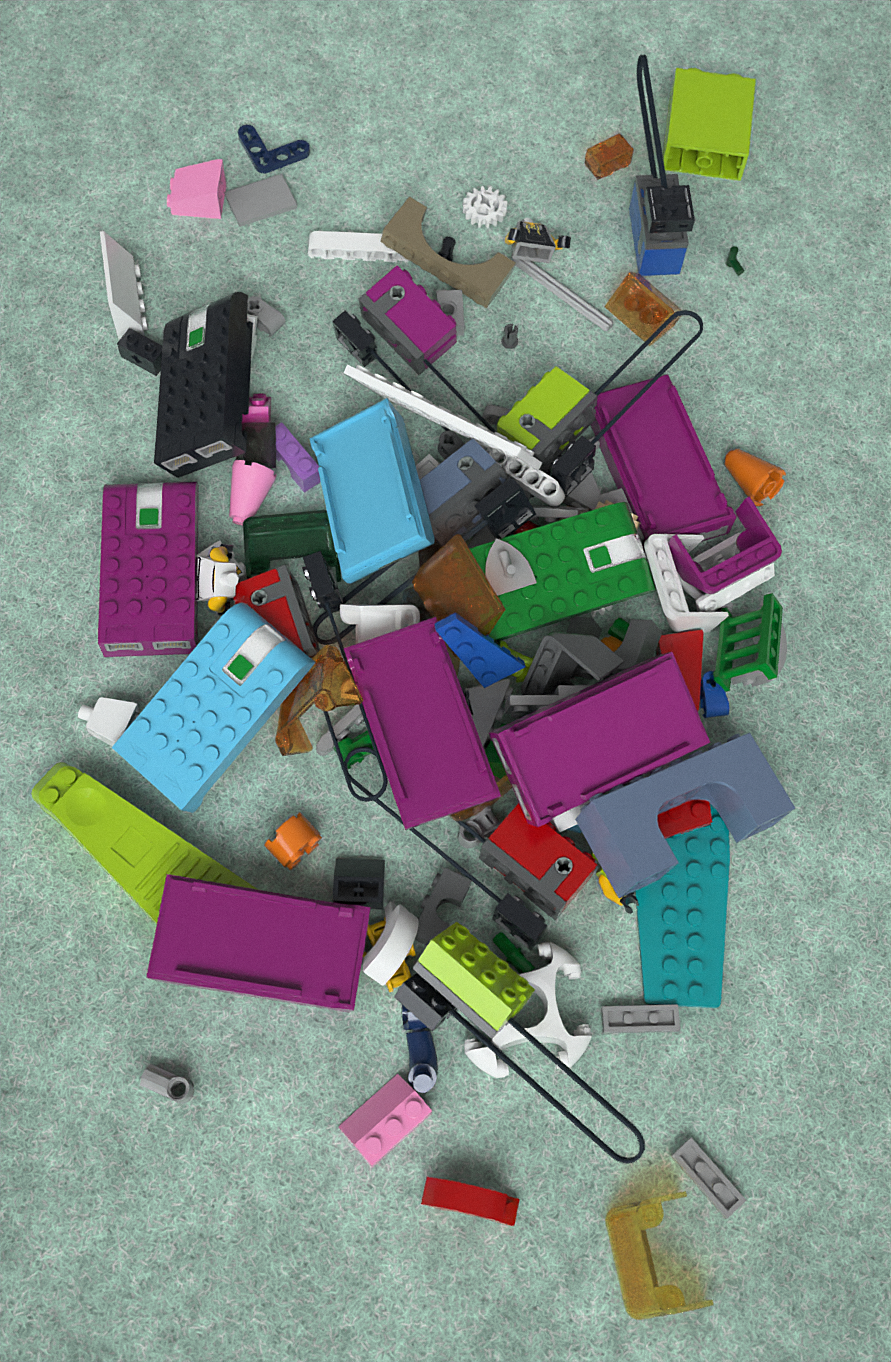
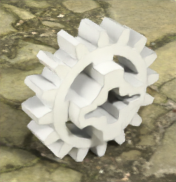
[463,186,507,228]

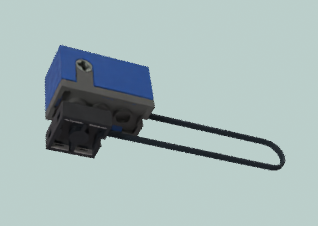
[629,54,695,276]

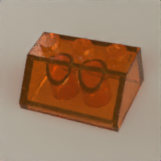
[605,272,681,346]

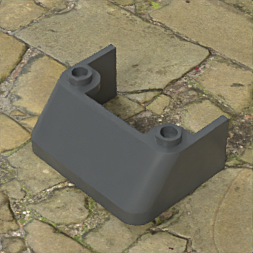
[521,632,624,695]

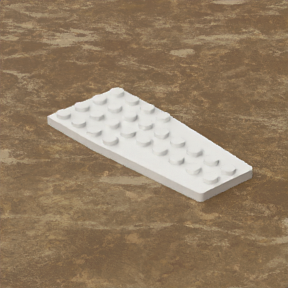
[344,365,542,471]

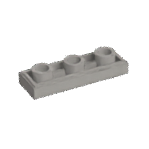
[530,505,588,522]

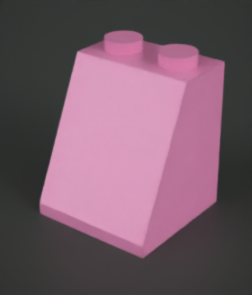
[167,159,227,219]

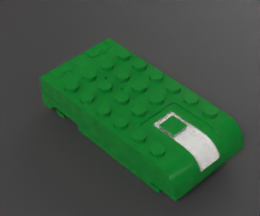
[452,502,657,643]

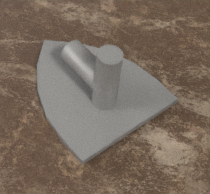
[485,538,536,598]

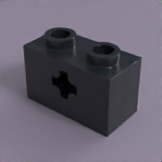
[117,328,162,376]

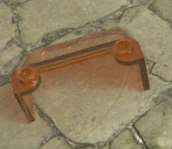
[275,645,363,756]

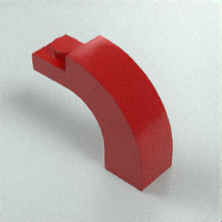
[421,1177,520,1226]

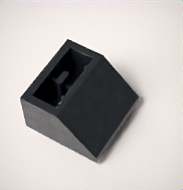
[332,859,385,909]

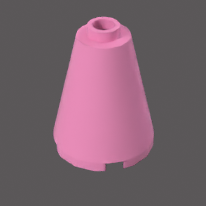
[229,460,277,526]

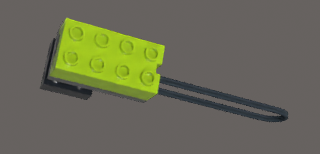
[394,921,645,1164]

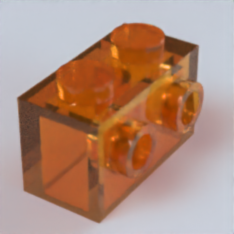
[584,133,634,180]

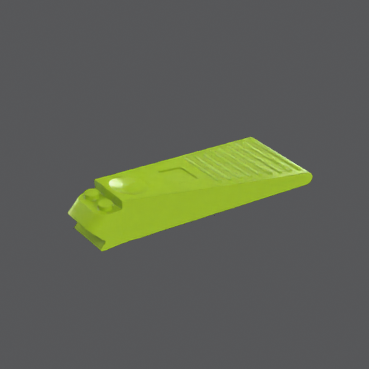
[31,762,259,925]

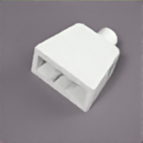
[78,697,140,746]

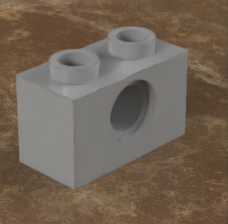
[435,290,464,336]

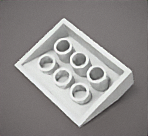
[100,231,148,340]

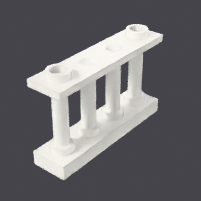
[677,532,775,612]

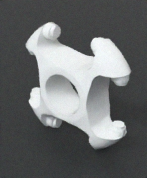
[464,941,592,1078]

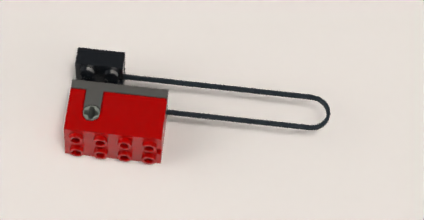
[233,551,388,802]
[344,747,597,951]

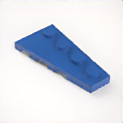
[435,613,525,688]

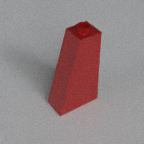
[656,629,704,712]

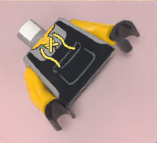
[504,218,571,263]

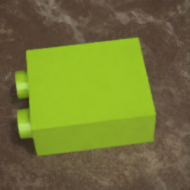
[663,68,756,181]

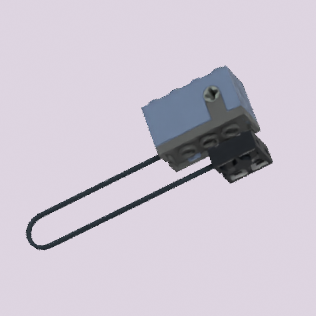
[313,438,536,645]

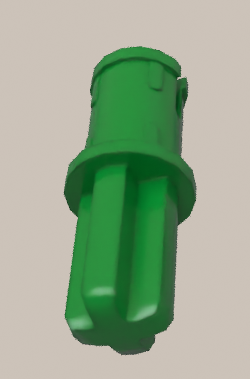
[493,932,535,974]

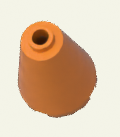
[724,449,786,506]

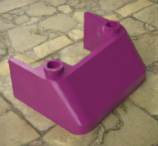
[668,497,782,594]

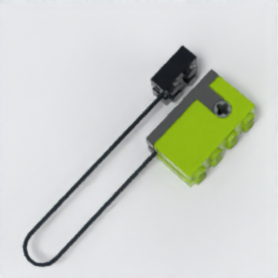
[497,310,703,498]

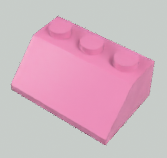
[338,1074,432,1168]

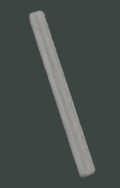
[512,259,613,331]

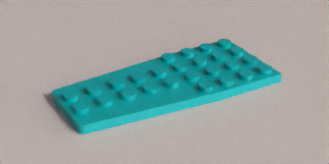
[635,804,730,1008]

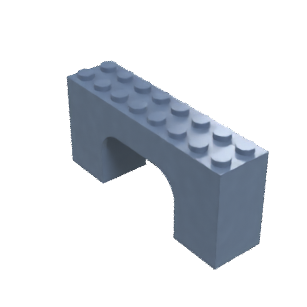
[575,733,795,898]

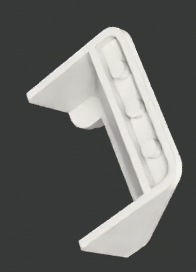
[340,604,420,702]

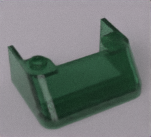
[243,510,341,582]

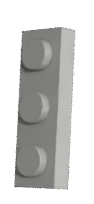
[601,1005,680,1034]
[671,1138,746,1219]

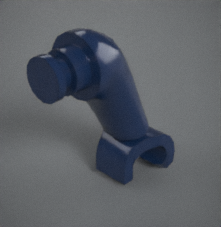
[402,1005,438,1093]

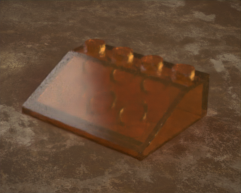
[412,534,506,657]

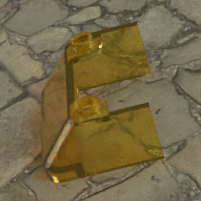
[605,1191,714,1320]

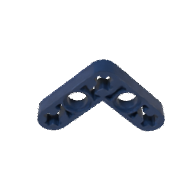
[238,124,310,174]

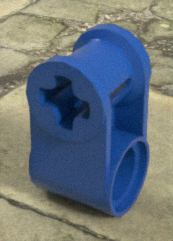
[700,671,729,718]

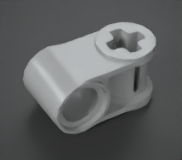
[247,297,286,337]
[458,806,502,848]

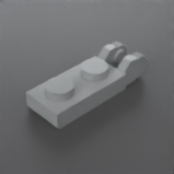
[316,703,364,756]

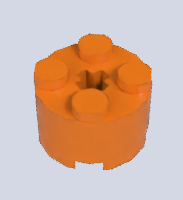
[264,812,322,871]

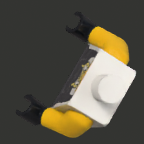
[196,544,239,616]

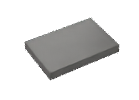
[224,174,297,227]

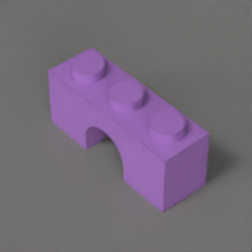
[264,422,321,493]

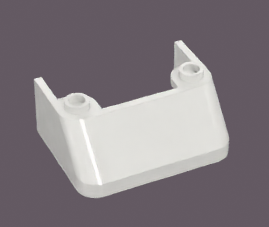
[644,534,729,633]

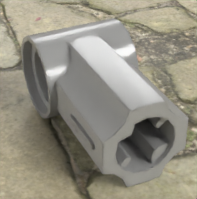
[140,1064,194,1104]

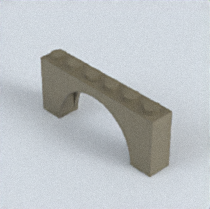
[380,196,516,309]

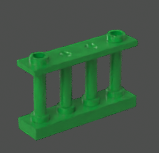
[713,593,783,692]

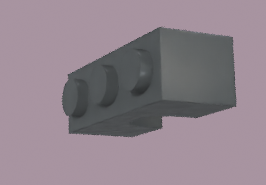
[415,868,472,946]

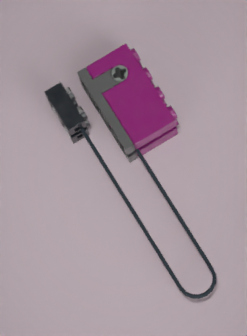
[332,265,519,473]

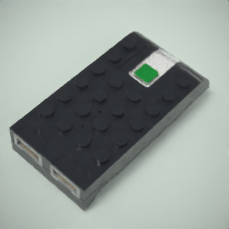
[154,292,253,478]

